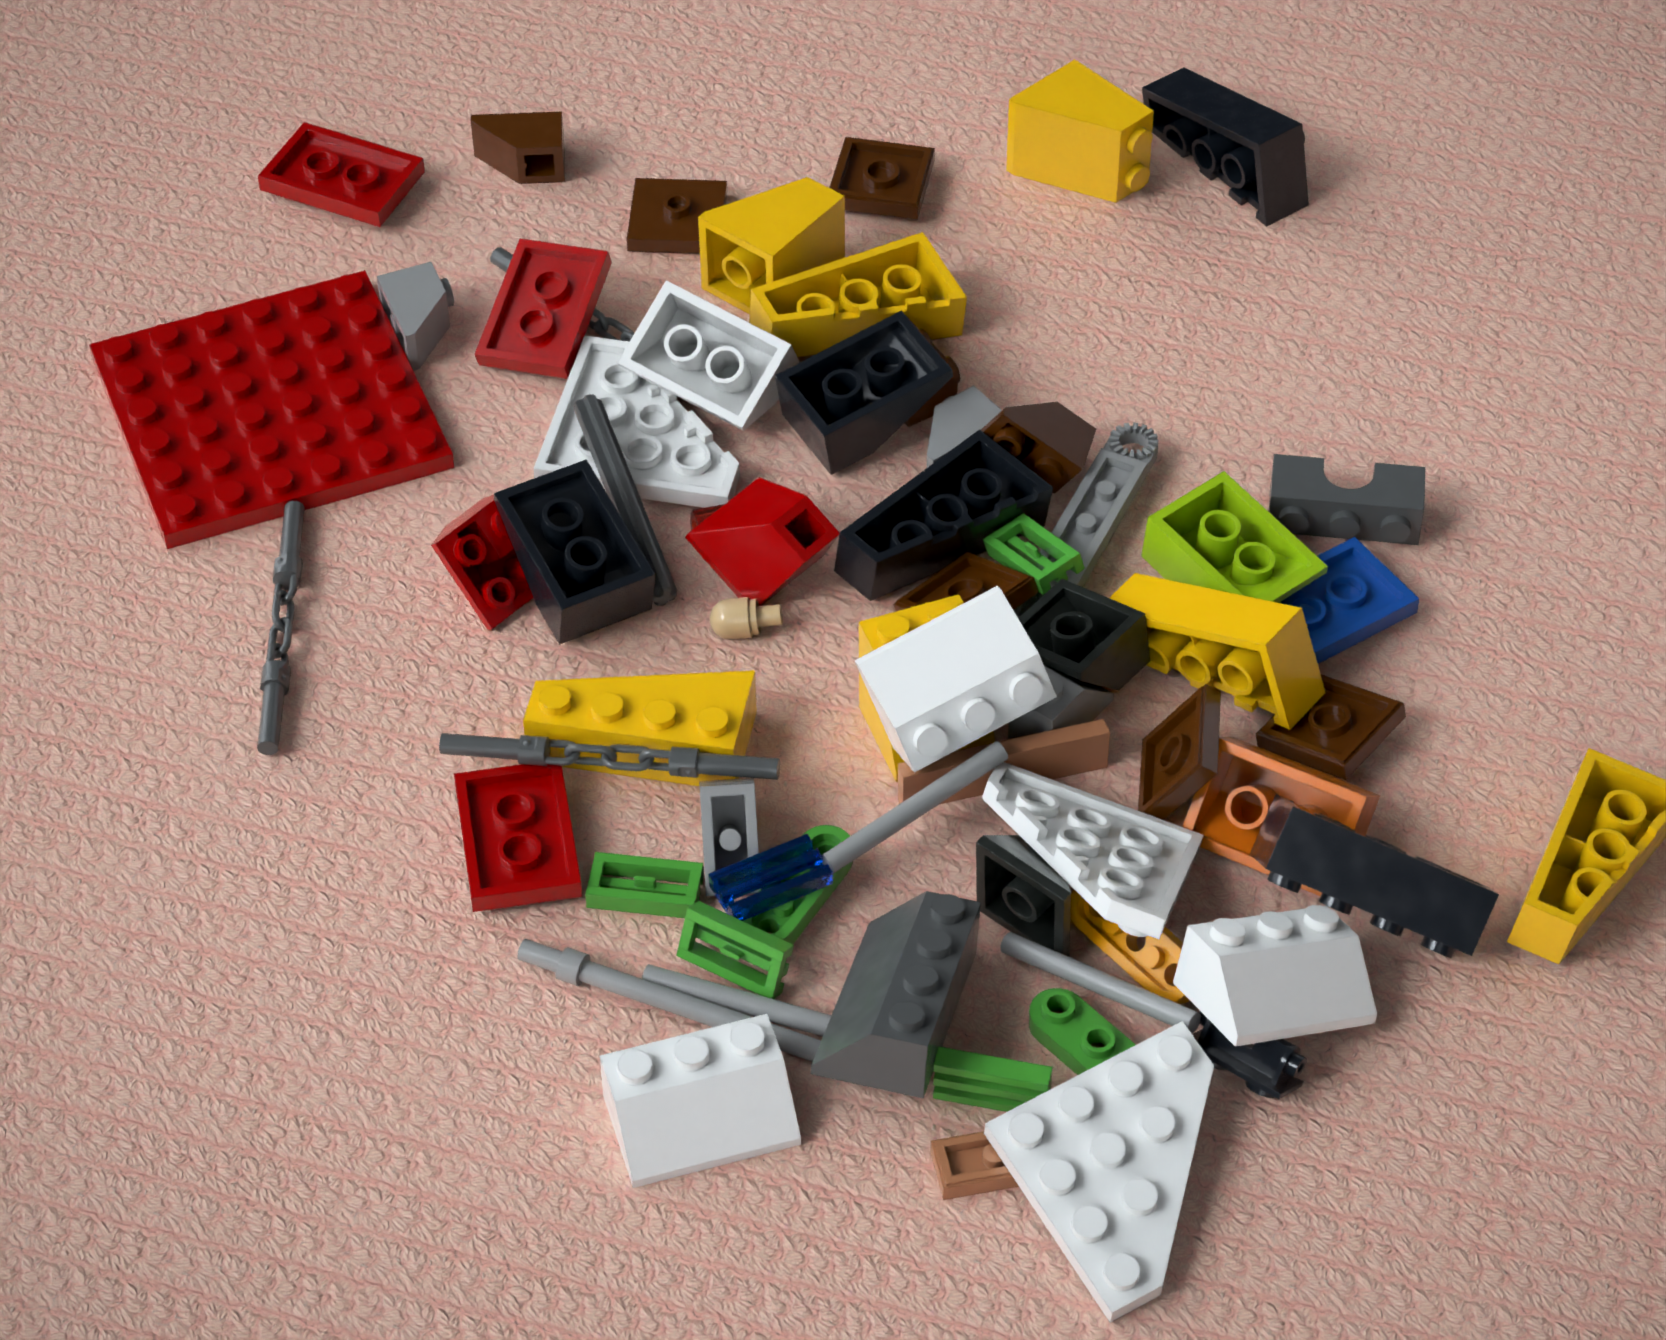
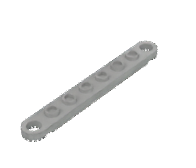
[1014,422,1159,618]

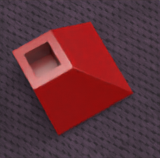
[685,477,840,606]
[431,494,533,630]

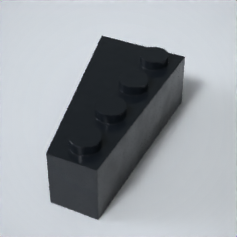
[1142,67,1309,227]
[834,429,1053,601]
[1250,794,1499,958]

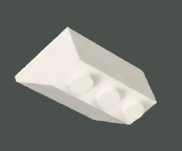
[617,280,800,431]
[855,586,1057,773]
[1173,905,1377,1047]
[600,1014,801,1188]

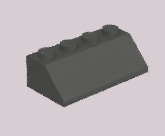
[811,891,981,1098]

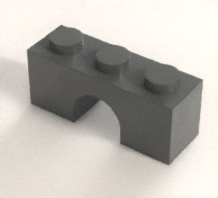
[1268,454,1426,545]

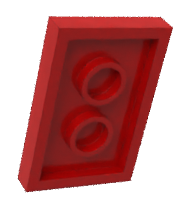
[258,122,425,227]
[474,238,612,379]
[454,764,583,912]

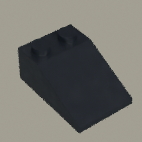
[775,310,953,475]
[494,459,656,645]

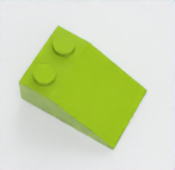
[1141,471,1328,603]

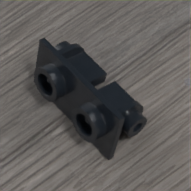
[1192,1011,1307,1099]

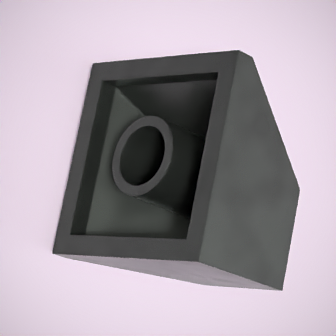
[1018,579,1150,691]
[976,835,1071,957]

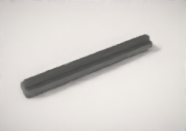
[574,394,677,606]

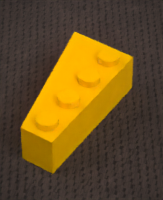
[749,232,967,357]
[1109,573,1326,730]
[523,670,757,786]
[1507,748,1666,964]

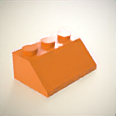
[1182,737,1381,896]

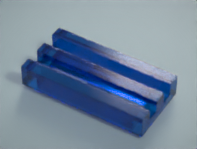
[708,834,833,921]

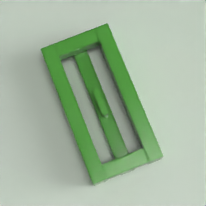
[983,513,1085,595]
[585,852,704,918]
[676,900,794,999]
[933,1046,1053,1112]

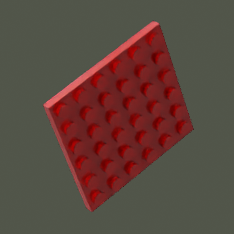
[89,270,455,549]

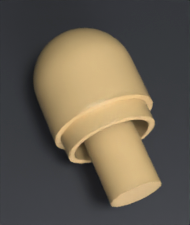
[710,597,783,640]

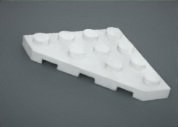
[534,335,740,510]
[982,762,1204,939]
[984,1021,1214,1323]

